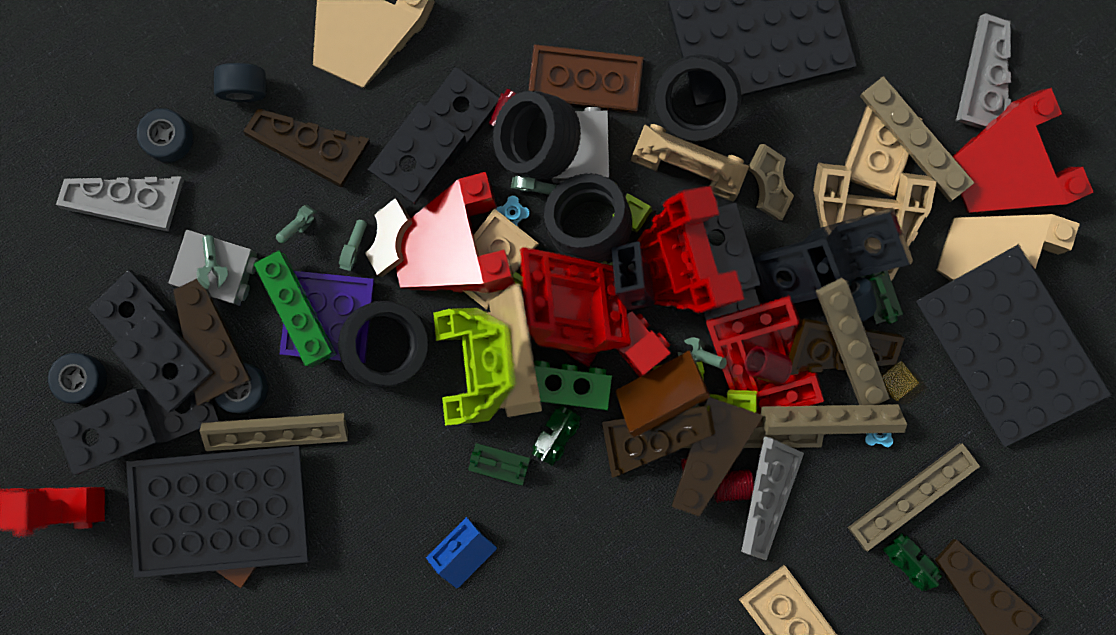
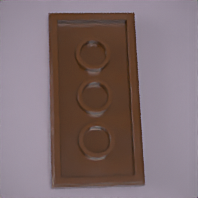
[528,45,643,113]

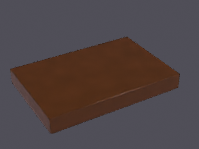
[616,350,710,437]

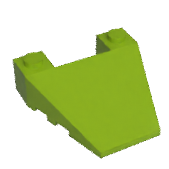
[433,308,515,426]

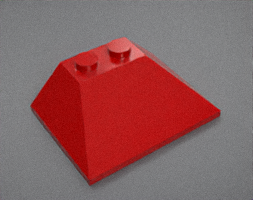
[520,247,631,353]
[706,296,824,414]

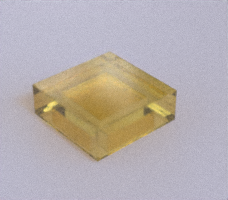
[882,361,919,401]

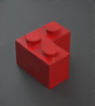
[616,311,670,377]

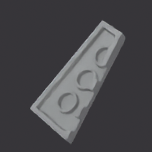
[956,14,1011,129]
[56,176,184,232]
[741,436,804,560]

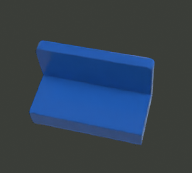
[426,517,497,588]

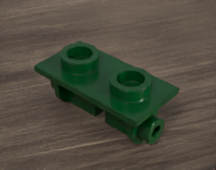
[862,270,903,324]
[532,405,581,466]
[468,443,530,486]
[882,533,942,591]

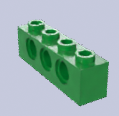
[254,251,337,368]
[533,361,612,410]

